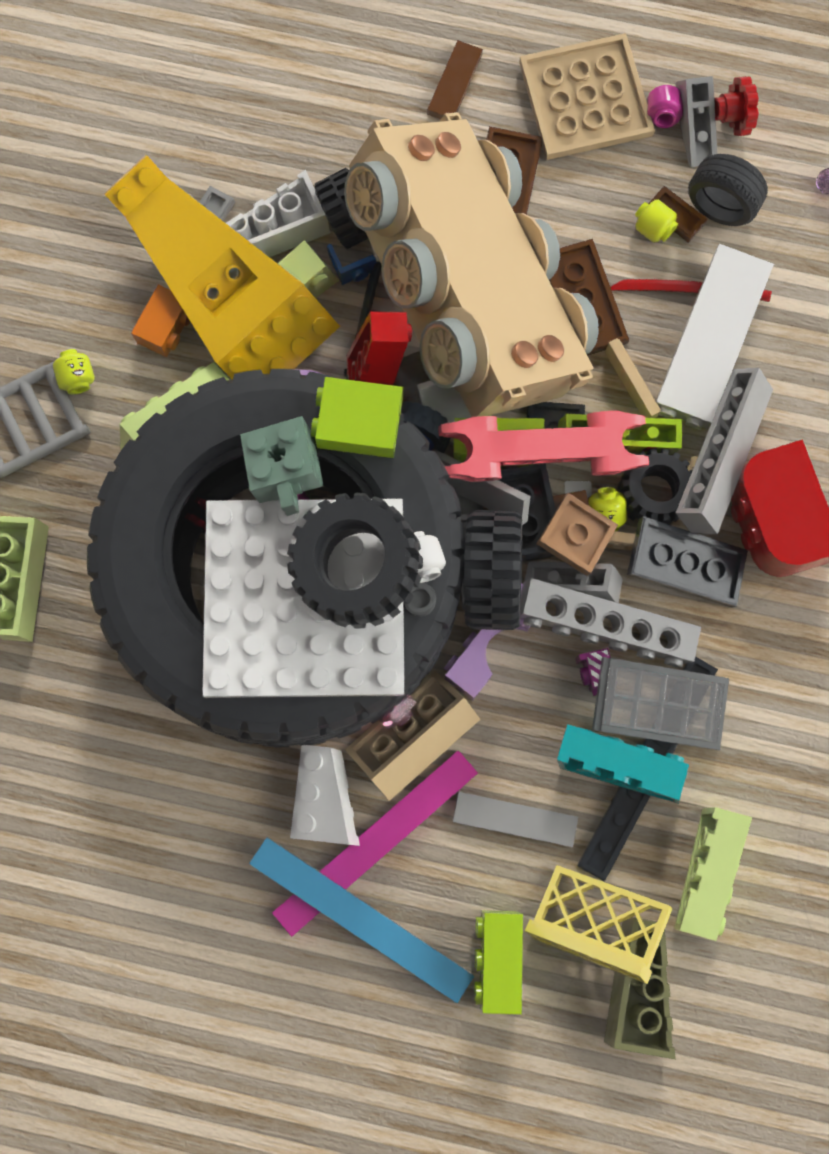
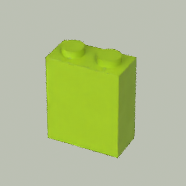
[311,377,403,458]

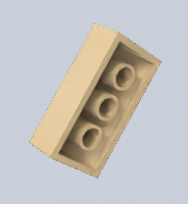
[345,671,480,801]

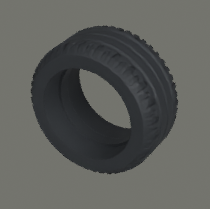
[688,154,768,226]

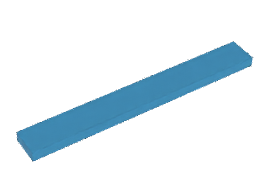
[249,837,474,1003]

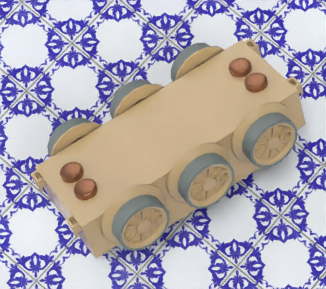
[344,112,599,417]

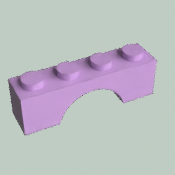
[444,584,547,701]

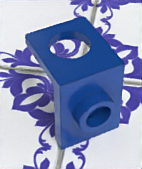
[327,244,376,285]

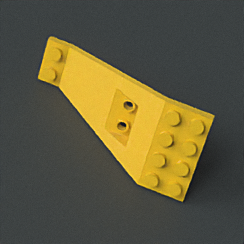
[104,155,341,379]

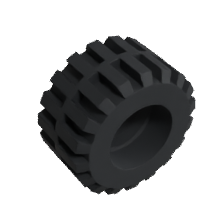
[315,167,369,249]
[618,448,693,525]

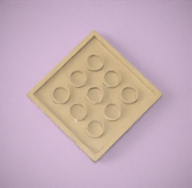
[519,33,655,160]

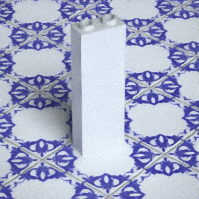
[656,244,774,430]

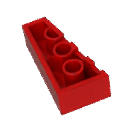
[346,312,412,386]

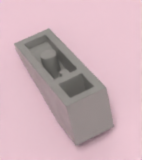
[675,76,717,167]
[524,561,623,603]

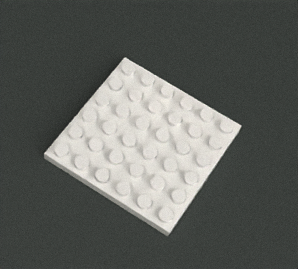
[203,499,404,698]

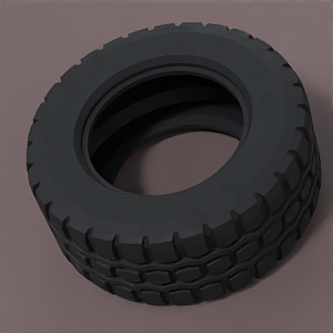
[87,369,465,748]

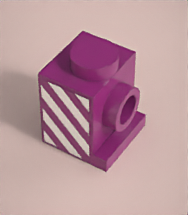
[575,648,617,696]

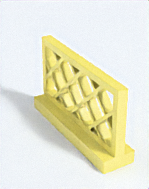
[525,865,672,984]

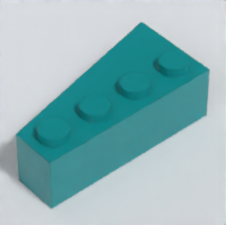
[557,724,689,804]

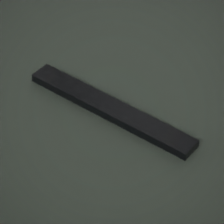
[577,657,718,882]

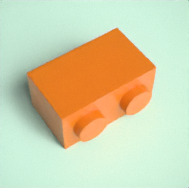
[131,284,190,357]

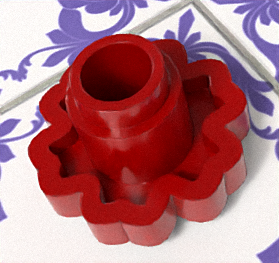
[714,76,759,136]

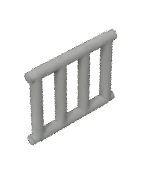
[0,362,91,478]

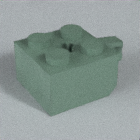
[240,416,323,516]

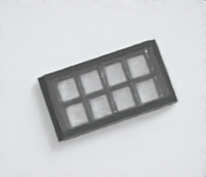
[592,657,729,750]

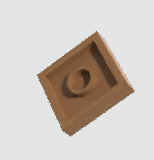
[537,493,618,576]

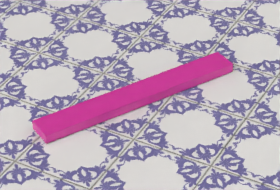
[272,750,478,937]

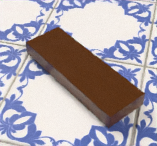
[427,40,483,119]

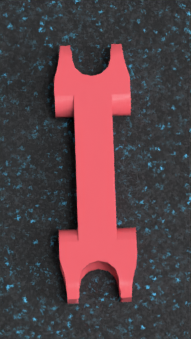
[438,411,649,482]

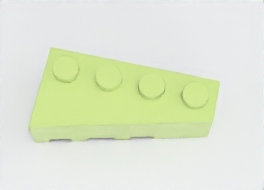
[674,807,752,941]

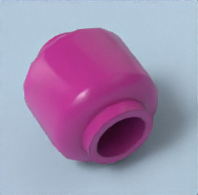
[647,85,683,128]

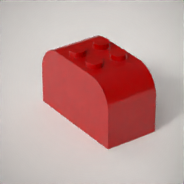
[731,439,829,577]

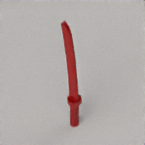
[611,279,772,302]

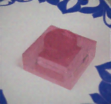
[379,694,417,729]

